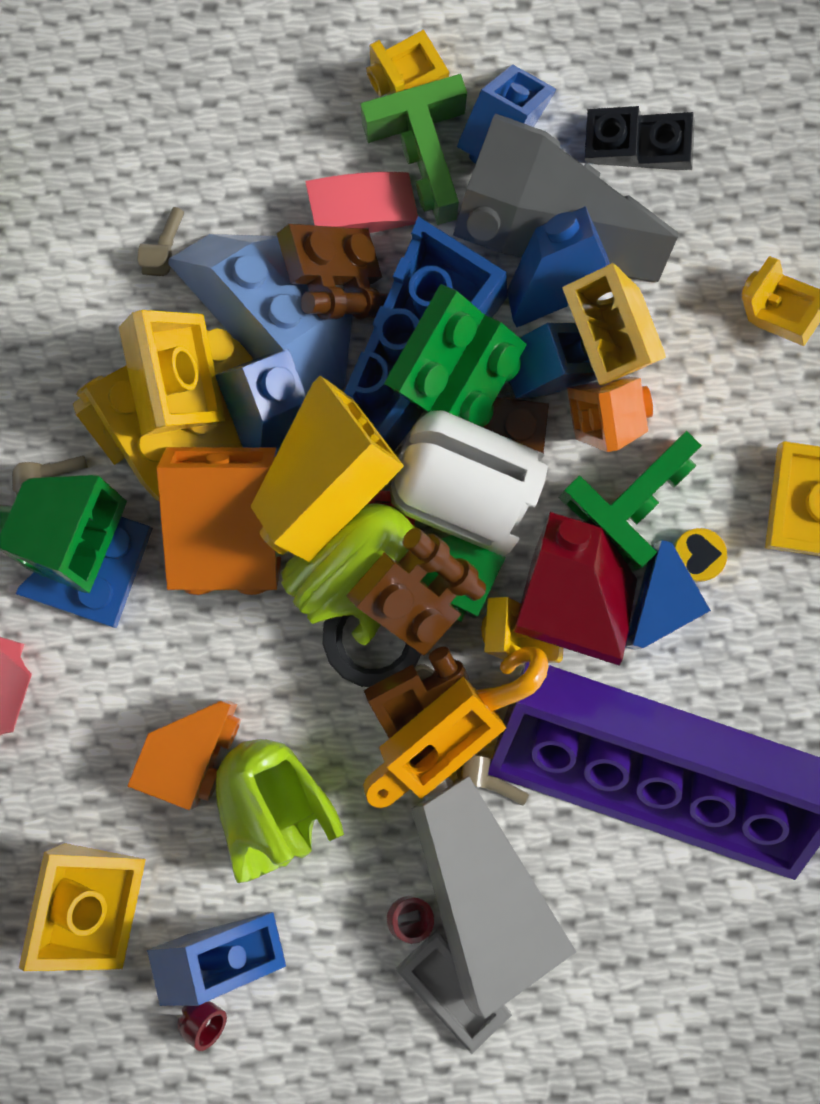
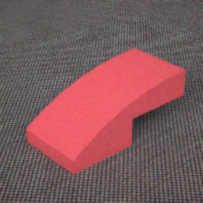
[305,172,418,233]

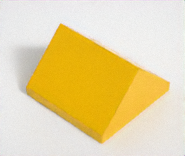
[118,310,225,436]
[19,843,146,971]

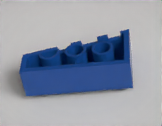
[344,216,508,452]

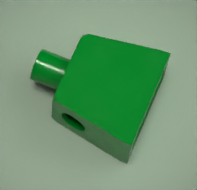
[0,475,127,593]

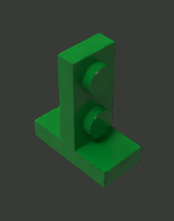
[558,430,702,572]

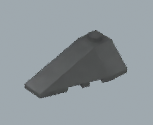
[453,113,679,282]

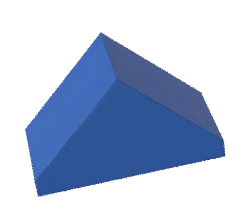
[625,540,711,650]

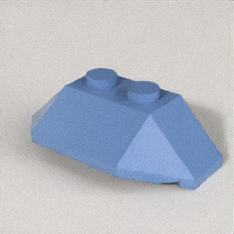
[168,234,353,395]

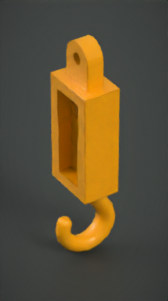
[363,646,549,808]

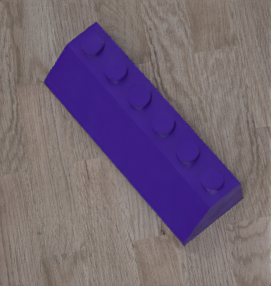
[488,662,820,880]

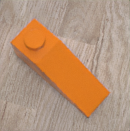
[567,376,653,452]

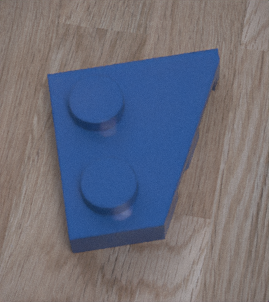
[16,517,153,628]

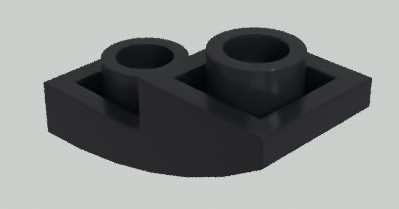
[585,106,695,170]

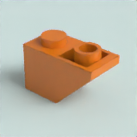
[127,701,241,811]

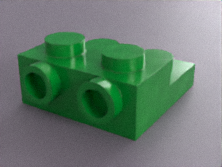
[384,284,527,427]

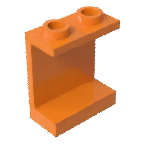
[157,447,281,595]

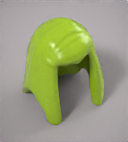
[281,503,415,645]
[216,739,344,883]

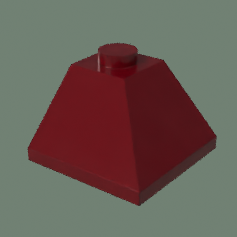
[513,512,637,666]

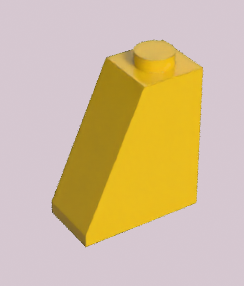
[250,376,404,562]

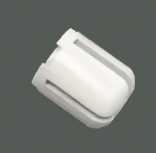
[389,411,548,557]

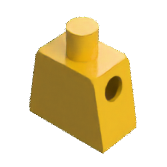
[562,263,666,385]

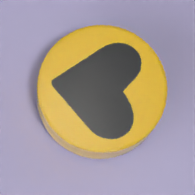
[673,528,727,583]

